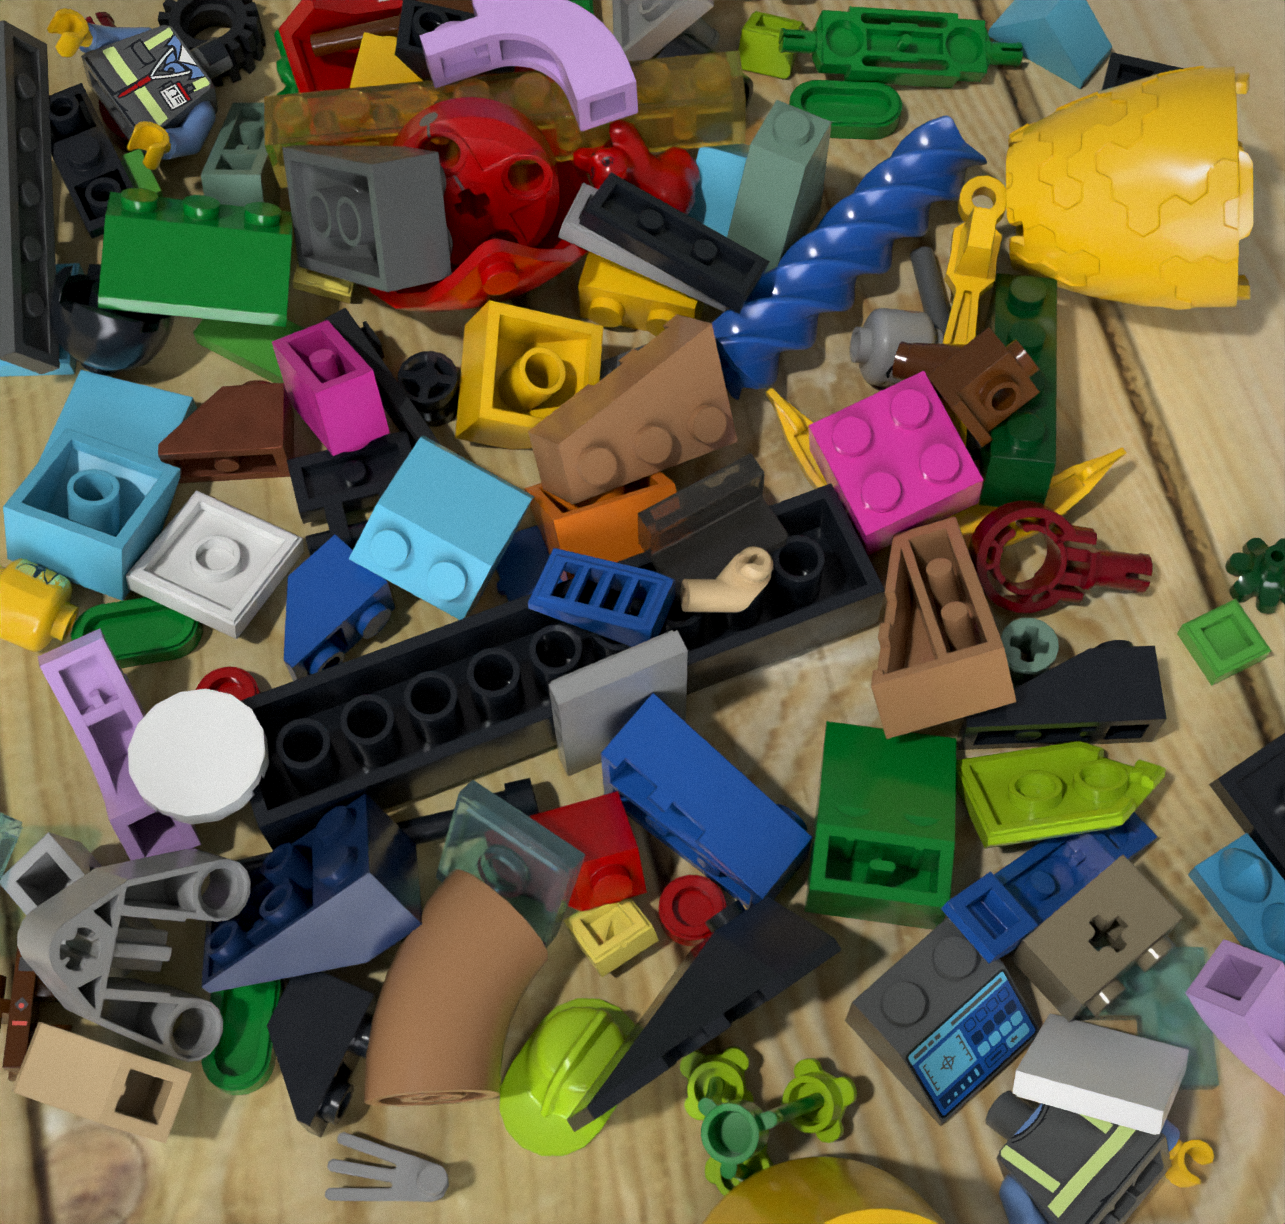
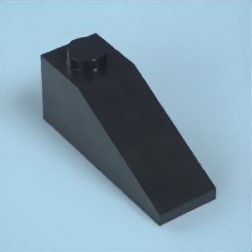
[957,640,1167,750]

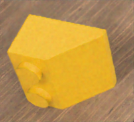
[455,300,603,450]

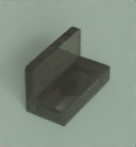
[638,453,788,601]

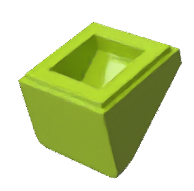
[736,11,806,79]

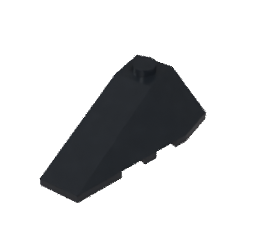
[567,896,842,1132]

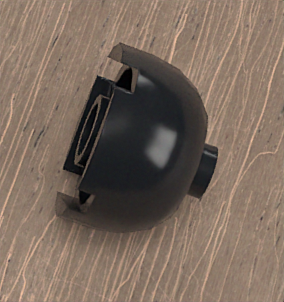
[50,264,175,375]

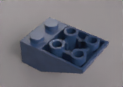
[201,793,422,993]

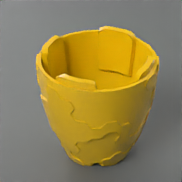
[1006,66,1253,310]

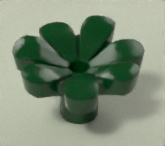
[1225,538,1285,614]

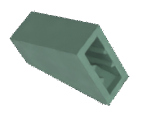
[727,100,832,274]

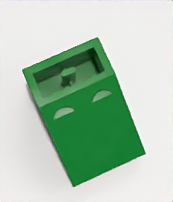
[804,721,956,930]

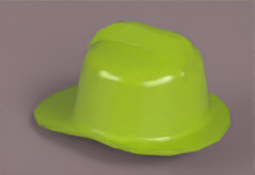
[499,998,635,1156]

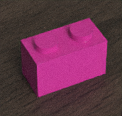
[272,320,390,456]

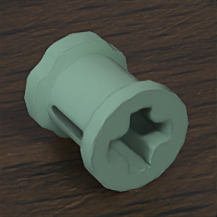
[1001,618,1059,689]

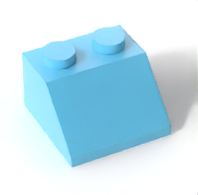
[3,428,180,601]
[349,435,534,620]

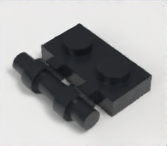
[287,430,412,556]

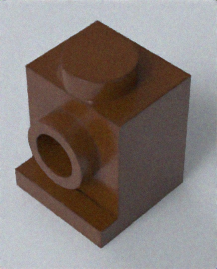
[927,327,1040,447]

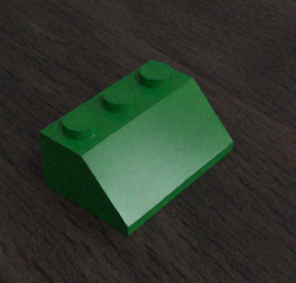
[98,188,292,327]

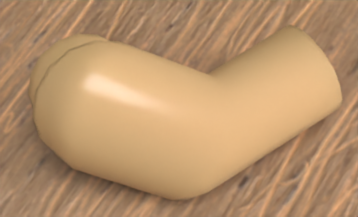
[680,546,773,613]

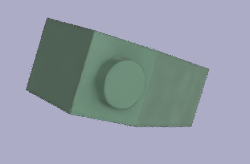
[201,103,289,207]

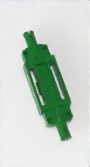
[778,6,1023,88]

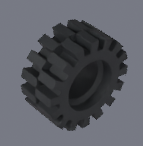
[158,0,266,87]

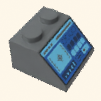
[845,917,1040,1126]

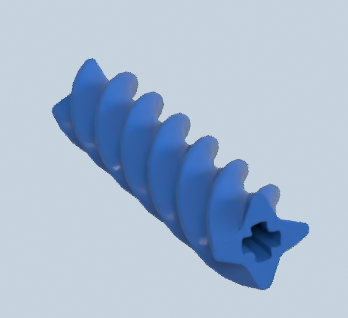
[712,115,987,400]

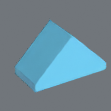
[988,0,1112,89]
[688,136,750,237]

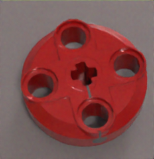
[392,97,560,268]

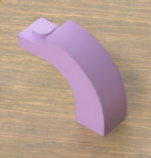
[419,0,638,132]
[38,629,201,860]
[1185,939,1285,1095]

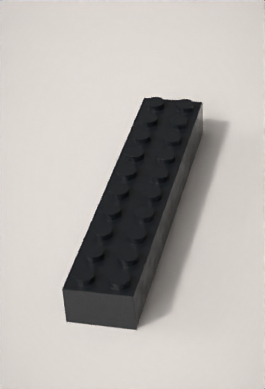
[241,483,885,850]

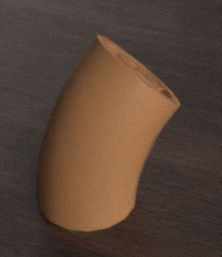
[364,869,548,1107]

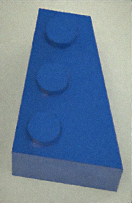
[601,693,812,909]

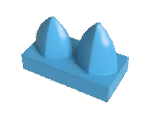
[1188,833,1285,965]

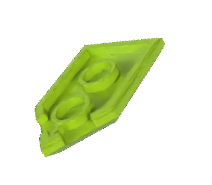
[956,741,1166,849]

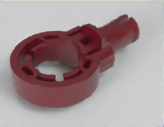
[968,501,1153,613]

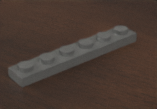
[0,20,60,374]

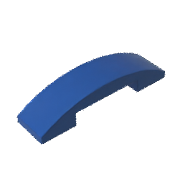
[941,812,1157,963]

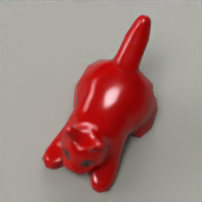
[572,120,700,215]

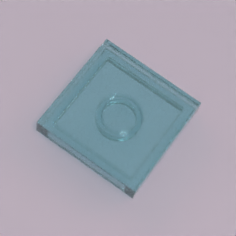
[436,780,586,948]

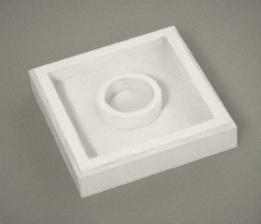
[126,490,304,639]
[1013,1013,1189,1135]

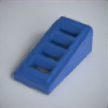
[528,548,676,647]

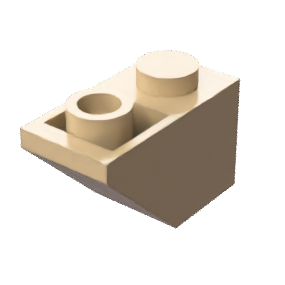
[11,1022,192,1144]

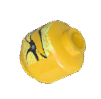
[0,558,79,652]

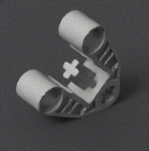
[17,848,251,1062]

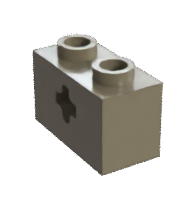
[1011,854,1183,1022]

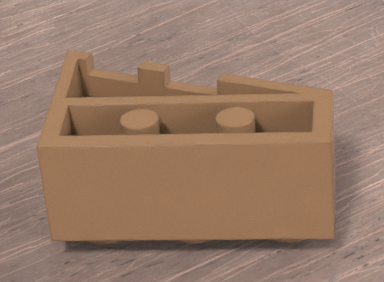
[528,314,738,504]
[871,517,1016,739]

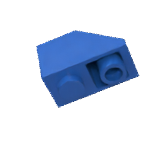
[283,535,395,681]

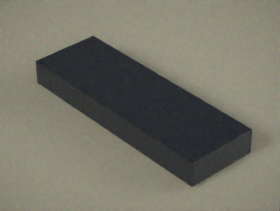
[579,172,770,314]

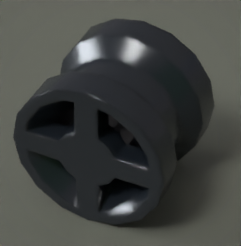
[398,351,459,427]

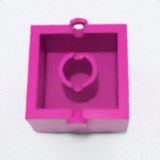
[808,371,983,555]

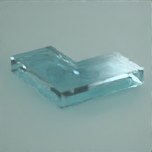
[1074,947,1219,1090]

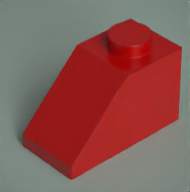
[488,791,647,911]

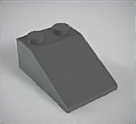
[282,145,453,292]

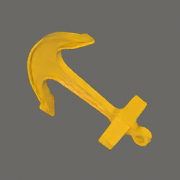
[765,175,1127,549]

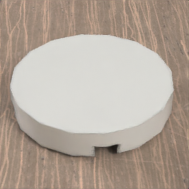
[128,689,269,825]

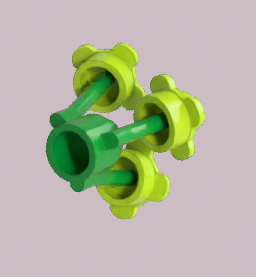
[680,1046,857,1196]

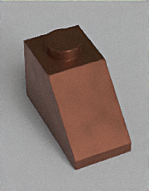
[158,380,294,484]

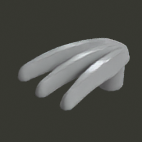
[325,1132,449,1202]

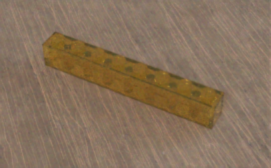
[264,50,746,188]

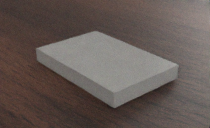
[548,630,688,776]

